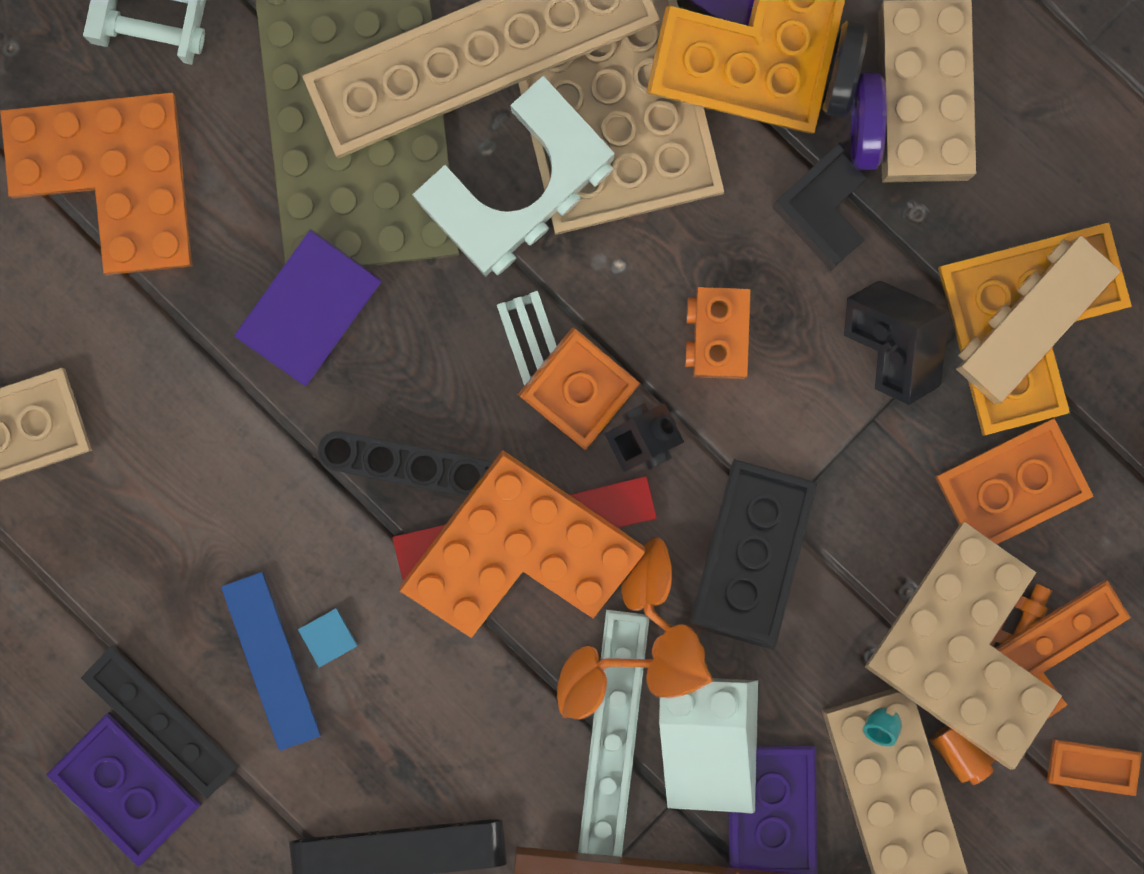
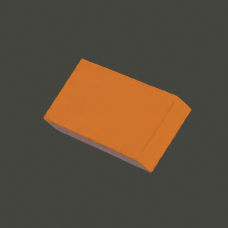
[1047,739,1142,796]

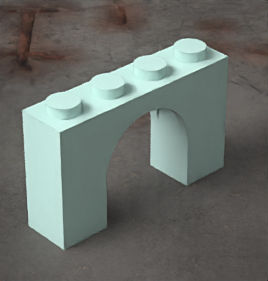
[412,76,615,277]

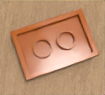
[935,418,1094,544]

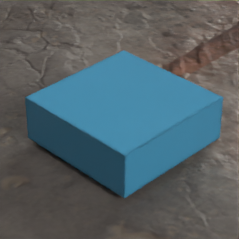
[298,608,358,667]

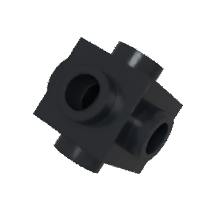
[604,403,684,472]

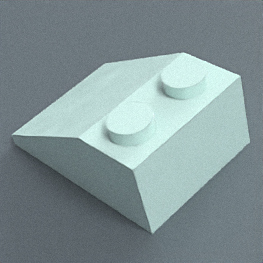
[659,678,758,813]

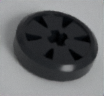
[822,20,868,118]

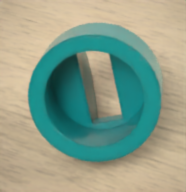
[862,707,902,747]

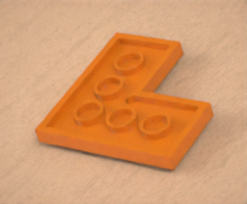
[0,93,192,275]
[400,450,645,638]

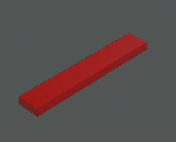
[392,476,657,580]

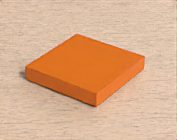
[517,327,640,451]

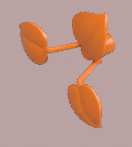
[557,537,713,720]

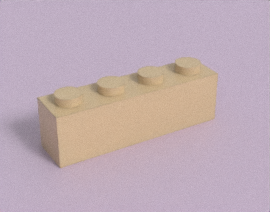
[956,236,1120,404]

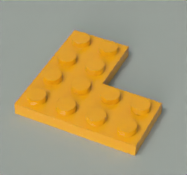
[646,0,845,134]
[938,222,1132,436]

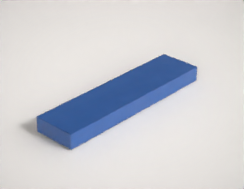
[221,571,322,751]

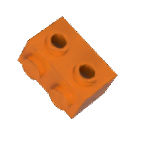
[685,287,750,379]

